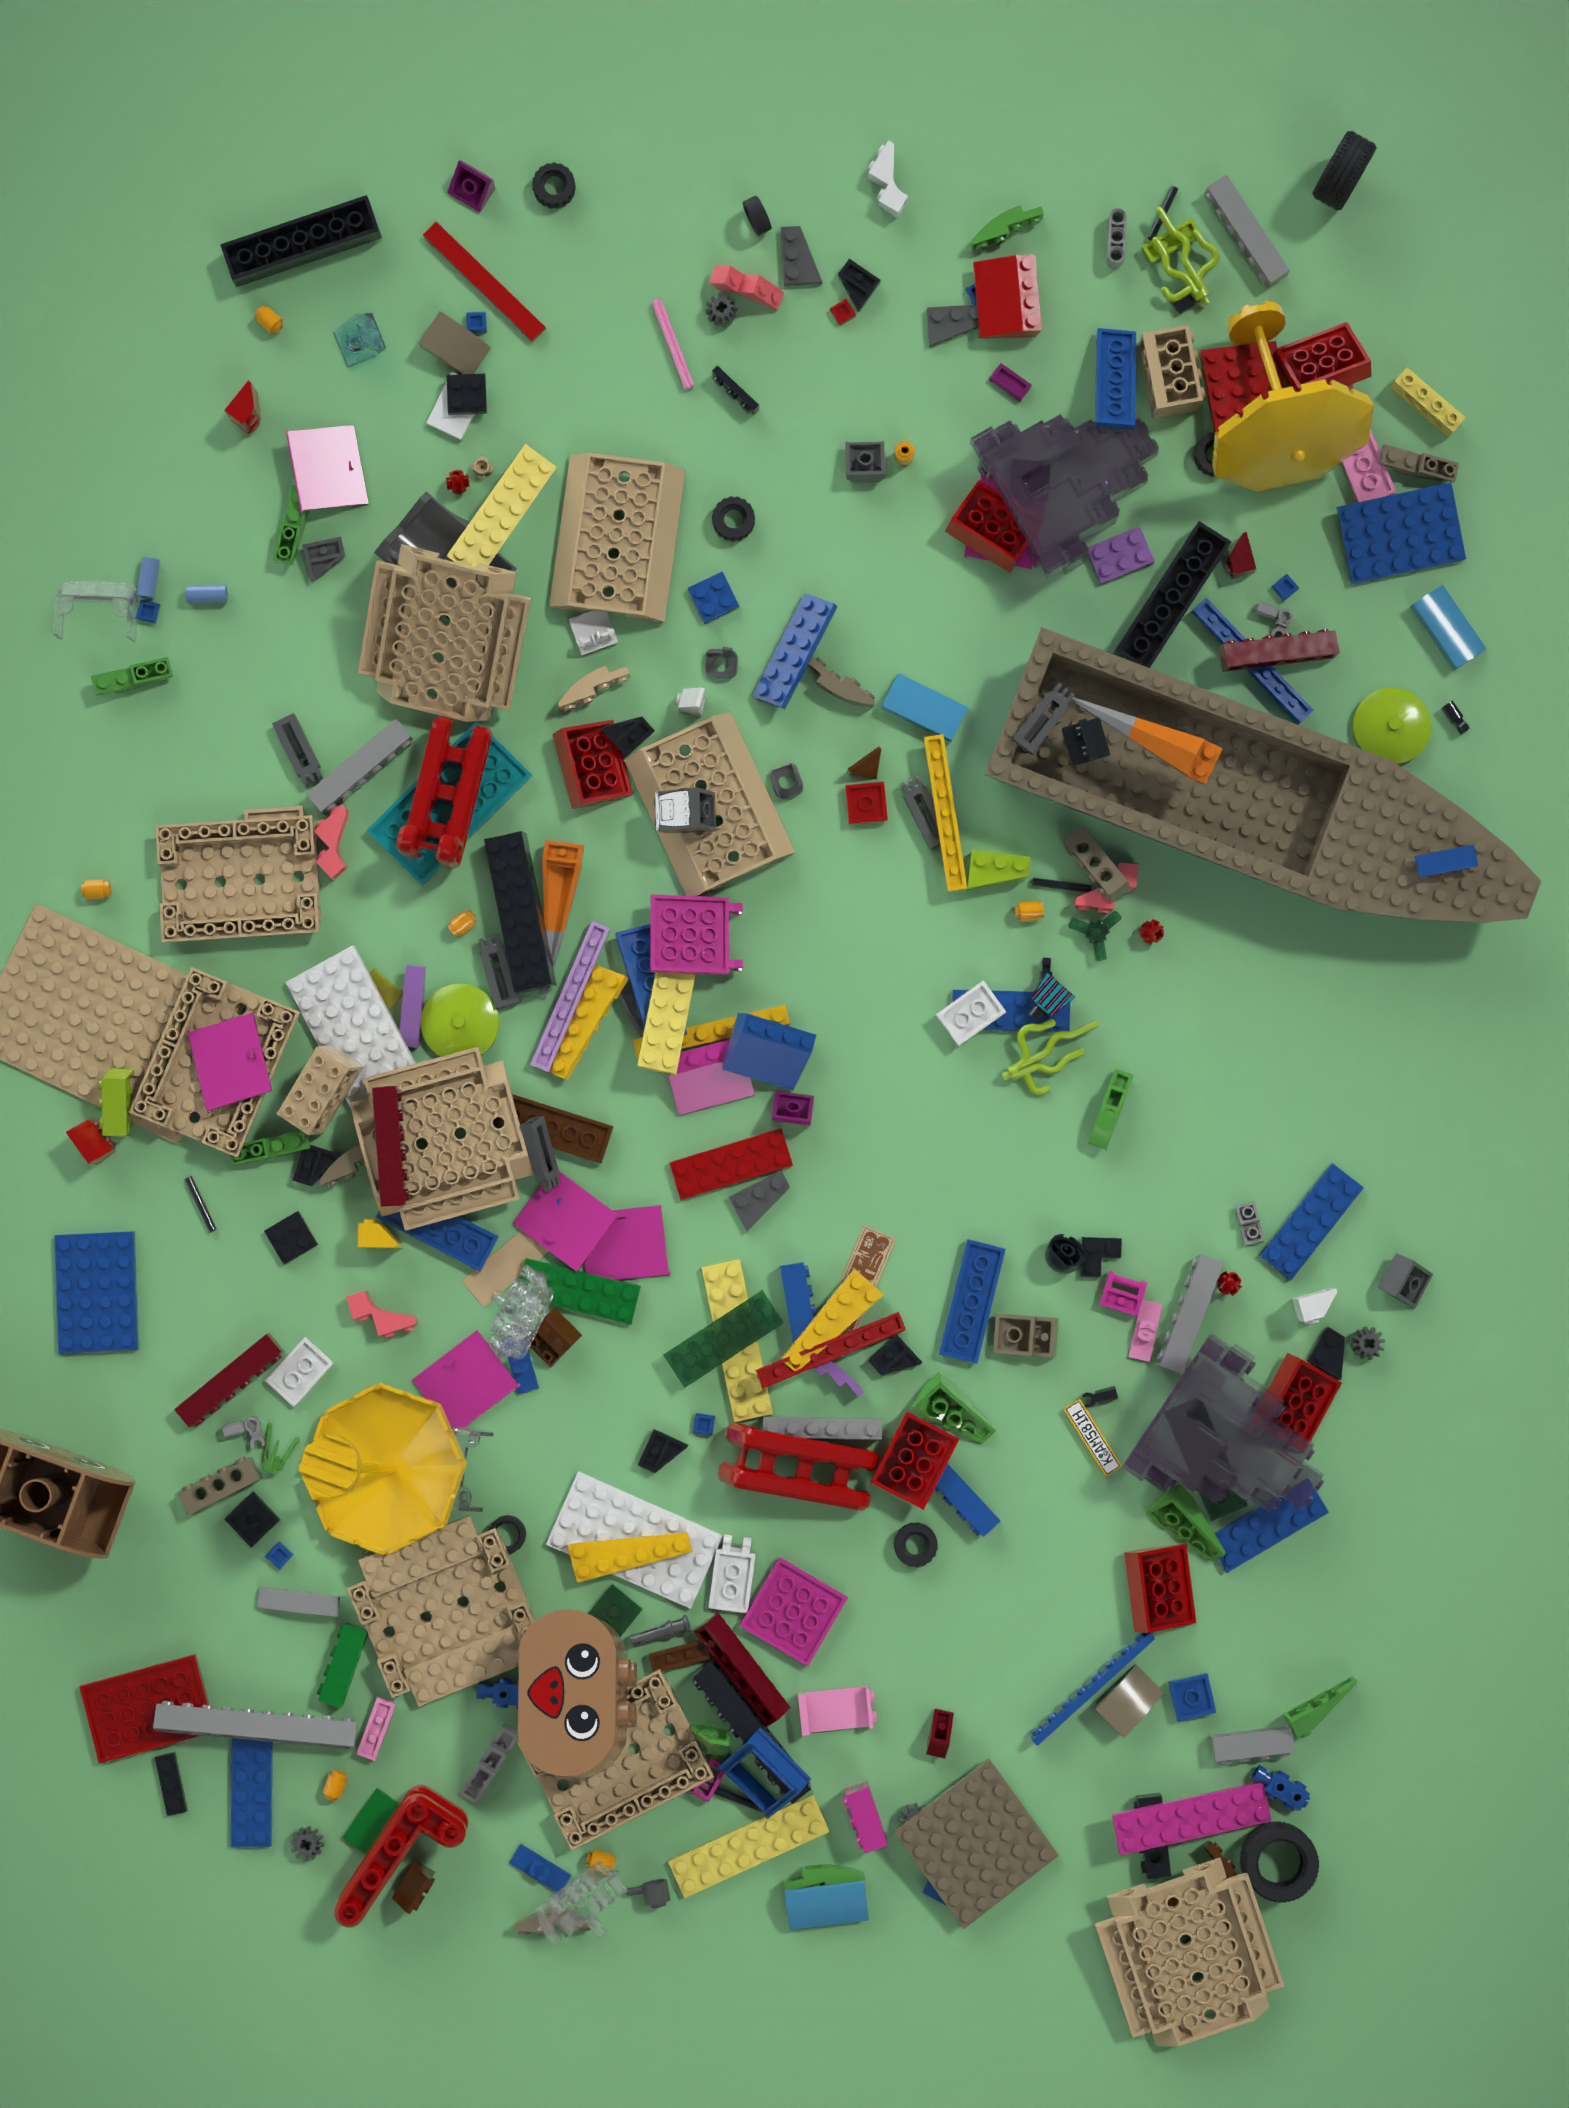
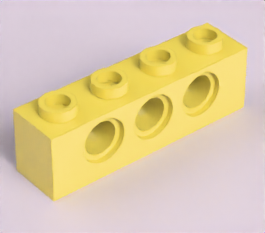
[1390,367,1466,438]

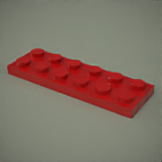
[669,1128,793,1200]

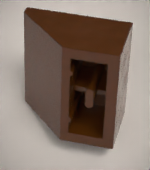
[523,1308,583,1368]
[392,1860,436,1915]

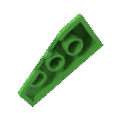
[912,1371,996,1444]
[1145,1483,1226,1561]
[1283,1676,1357,1738]
[691,1724,731,1759]

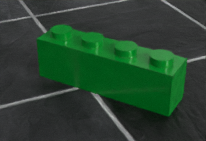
[317,1622,368,1708]

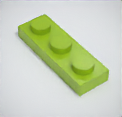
[1141,218,1200,265]

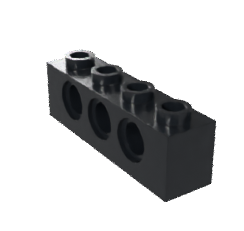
[1133,1793,1171,1879]

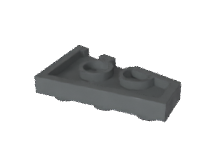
[781,226,822,286]
[927,305,979,347]
[729,1170,790,1232]

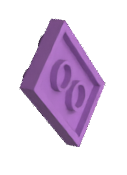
[1086,526,1155,585]

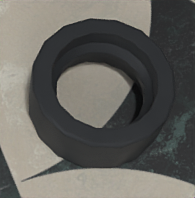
[742,195,772,236]
[489,1515,526,1554]

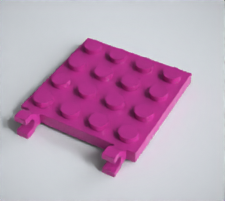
[650,894,743,975]

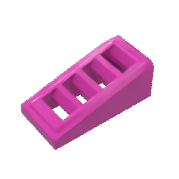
[691,1757,725,1803]

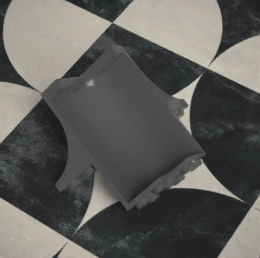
[374,491,517,587]

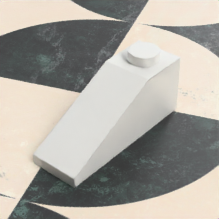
[676,687,706,717]

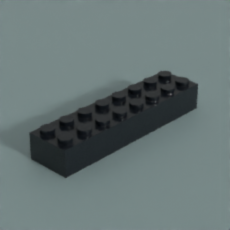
[220,195,382,287]
[1113,521,1232,668]
[484,831,557,994]
[692,1657,811,1804]

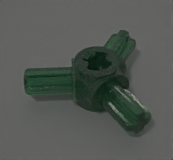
[1068,911,1122,961]

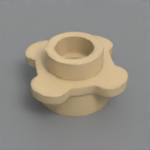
[471,456,494,479]

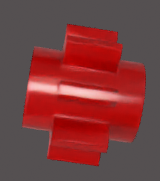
[446,470,470,494]
[1140,919,1164,945]
[1217,1271,1242,1296]

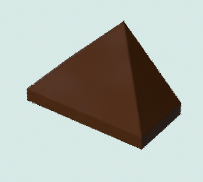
[847,746,881,779]

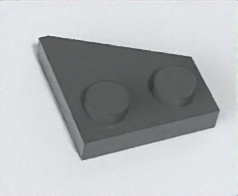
[303,537,345,582]

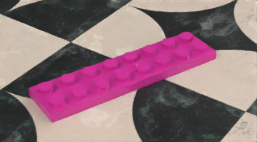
[1111,1782,1272,1855]

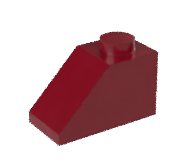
[1225,532,1257,579]
[926,1709,954,1759]

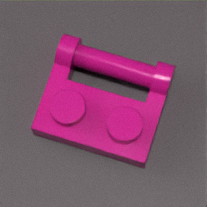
[1099,1271,1147,1316]

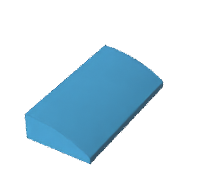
[1410,585,1487,670]
[882,673,968,742]
[785,1881,869,1930]

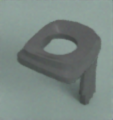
[705,647,738,679]
[771,763,803,800]

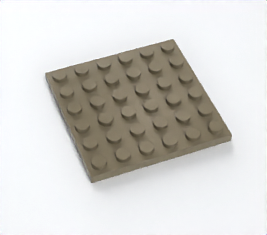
[893,1758,1059,1929]

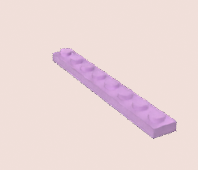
[530,921,610,1072]

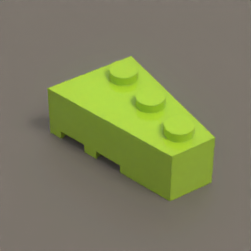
[966,850,1030,891]
[99,1068,134,1136]

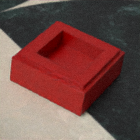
[830,299,856,326]

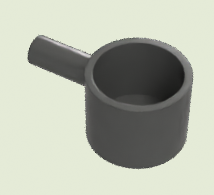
[626,1879,671,1908]

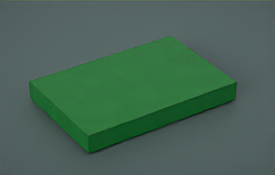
[342,1787,400,1855]

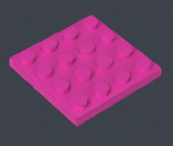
[740,1557,848,1666]

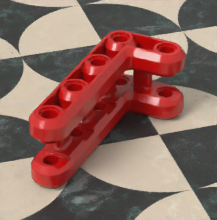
[396,716,492,869]
[717,1422,879,1511]
[334,1785,469,1928]

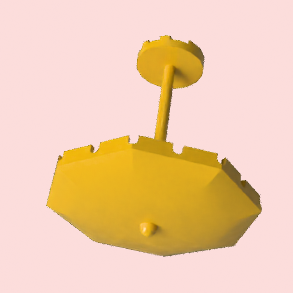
[1212,301,1374,492]
[299,1383,467,1555]

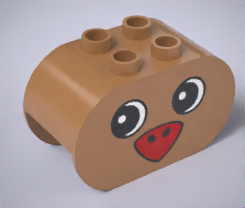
[0,1429,136,1559]
[518,1610,637,1778]

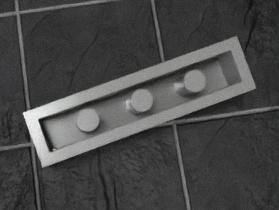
[1210,1725,1295,1764]

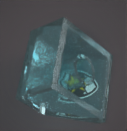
[333,313,386,367]

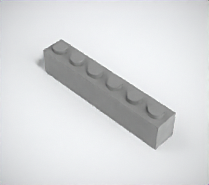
[1205,175,1290,288]
[306,719,413,814]
[1157,1255,1223,1374]
[763,1416,882,1439]

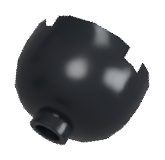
[1045,1234,1085,1274]

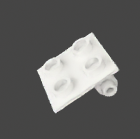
[569,610,618,655]

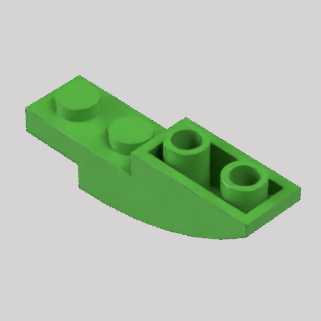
[971,205,1044,251]
[273,485,309,565]
[91,657,173,696]
[1088,1069,1134,1150]
[230,1130,310,1166]
[784,1864,865,1890]

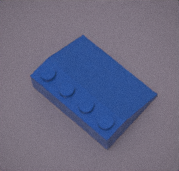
[722,1013,816,1090]

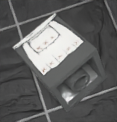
[654,788,716,833]

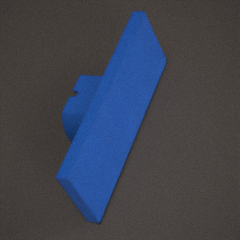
[1415,845,1478,878]
[502,1331,539,1394]
[509,1844,572,1894]

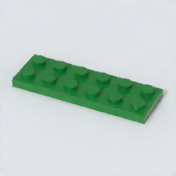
[517,1258,641,1324]

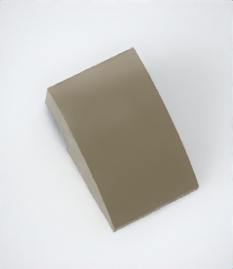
[419,311,491,374]
[993,1313,1059,1358]
[1094,1664,1163,1738]

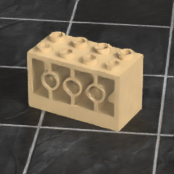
[1138,325,1205,419]
[277,1045,364,1135]

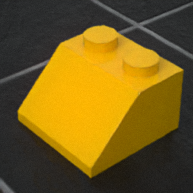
[358,1219,402,1248]

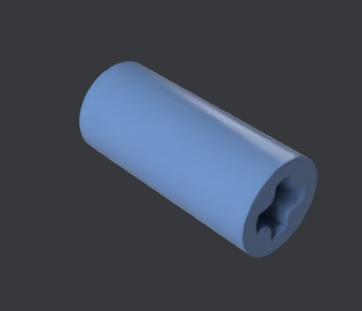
[137,557,160,600]
[186,585,228,603]

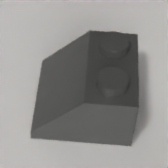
[1378,1253,1433,1308]

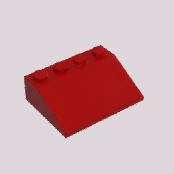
[973,255,1042,339]
[1275,322,1372,392]
[945,480,1044,573]
[552,720,633,809]
[1250,1353,1342,1452]
[870,1411,960,1510]
[1124,1544,1196,1633]

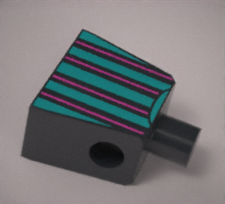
[1028,972,1075,1021]

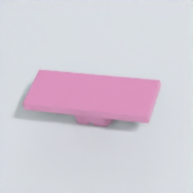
[1128,1300,1163,1362]

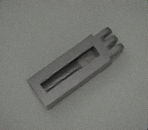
[1012,683,1075,755]
[272,713,324,787]
[900,775,940,850]
[479,934,520,1010]
[520,1116,560,1192]

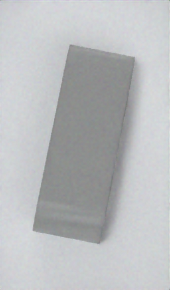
[1106,208,1127,269]

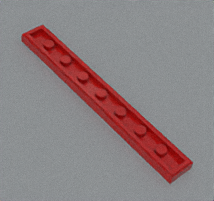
[423,221,546,342]
[755,1312,906,1389]

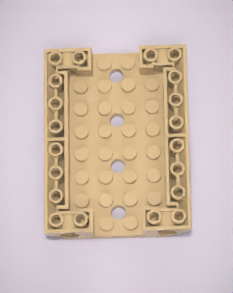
[549,453,685,623]
[624,712,795,896]
[156,815,321,943]
[129,967,300,1158]
[517,1669,714,1851]

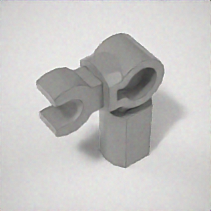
[1255,601,1293,637]
[222,1416,266,1449]

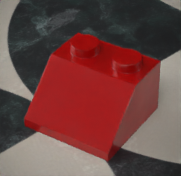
[224,380,261,434]
[66,1119,116,1165]

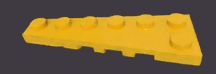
[549,964,629,1080]
[780,1269,884,1371]
[567,1532,693,1583]

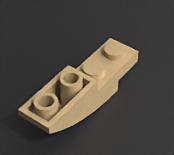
[558,666,630,712]

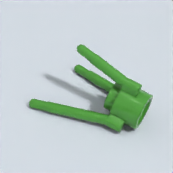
[262,1423,299,1474]

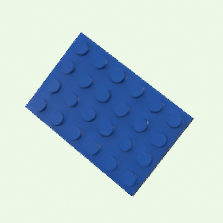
[1336,482,1466,584]
[54,1231,139,1353]

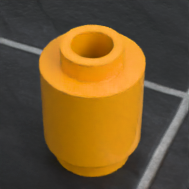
[254,305,283,334]
[895,441,915,465]
[81,879,111,900]
[1015,901,1044,922]
[447,909,477,937]
[322,1769,348,1801]
[586,1849,616,1874]

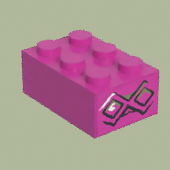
[843,1781,888,1853]

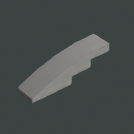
[257,1587,340,1617]
[459,1723,518,1804]

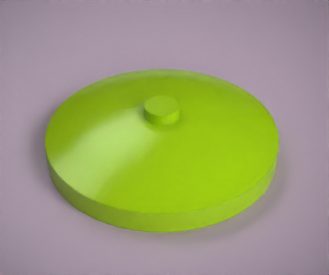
[1352,687,1431,765]
[421,984,500,1057]

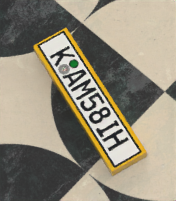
[1063,1399,1122,1477]

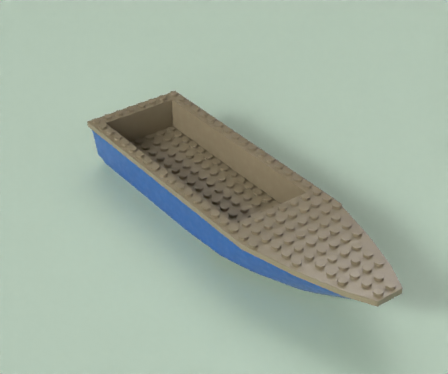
[985,627,1541,923]

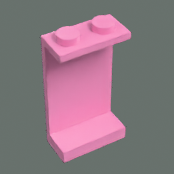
[798,1686,877,1736]

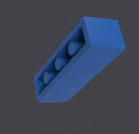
[780,1262,816,1343]
[934,1463,1000,1537]

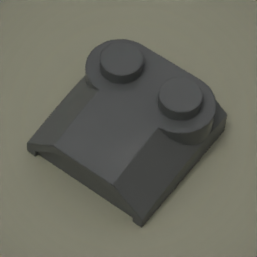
[845,441,885,483]

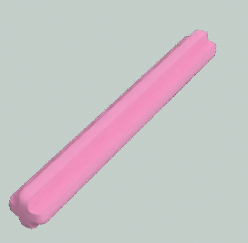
[652,299,694,390]

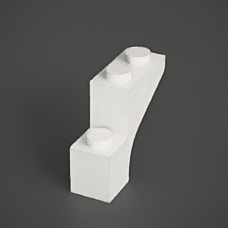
[867,140,908,218]

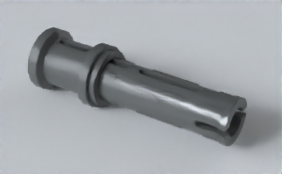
[630,1615,691,1647]

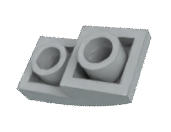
[1235,1201,1265,1247]

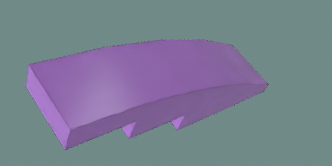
[400,965,426,1048]
[814,1361,864,1397]

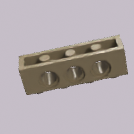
[1064,825,1131,902]
[178,1456,262,1516]

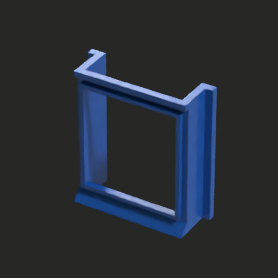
[716,1728,811,1819]

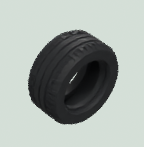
[1312,131,1377,211]
[1240,1821,1319,1903]

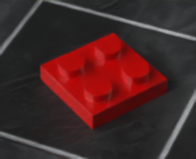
[845,782,888,825]

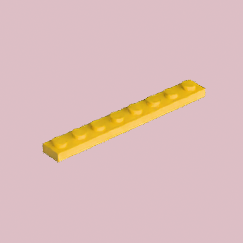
[924,734,967,892]
[633,1005,790,1059]

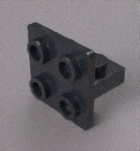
[1061,718,1110,766]

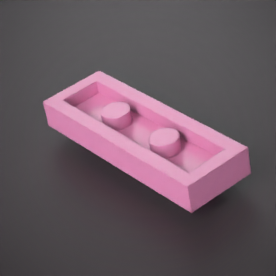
[357,1697,397,1761]

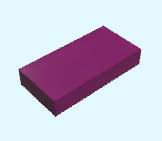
[989,363,1032,402]

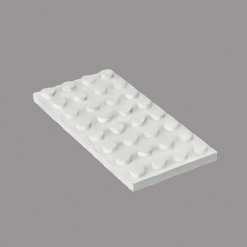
[286,945,416,1110]
[546,1471,723,1609]

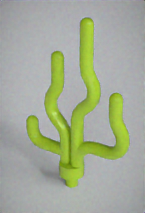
[1152,207,1219,307]
[1001,1019,1099,1096]

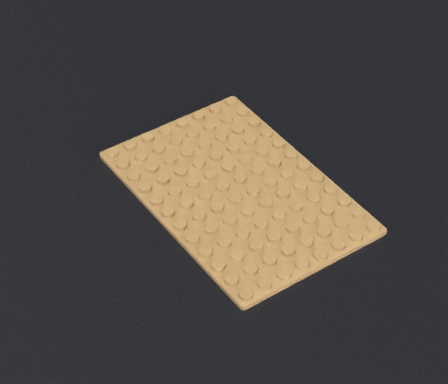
[0,904,246,1143]

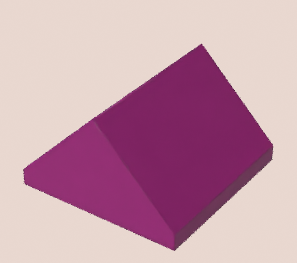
[447,160,496,213]
[772,1091,814,1126]

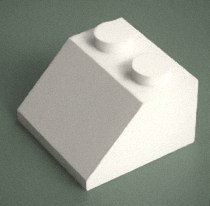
[1292,1288,1337,1325]

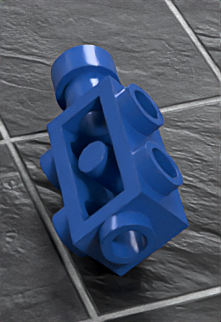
[477,1678,519,1709]
[1251,1765,1310,1811]

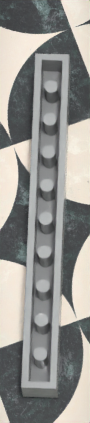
[153,1701,357,1749]

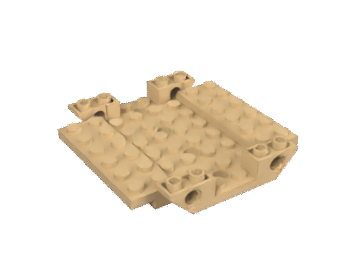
[358,544,531,722]
[351,1047,534,1231]
[347,1515,535,1707]
[1095,1857,1285,2047]

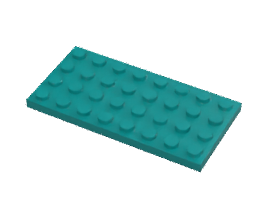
[366,721,533,886]

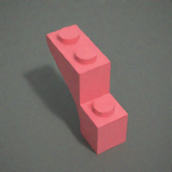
[709,265,785,310]
[314,805,349,880]
[1074,862,1138,914]
[346,1291,419,1338]

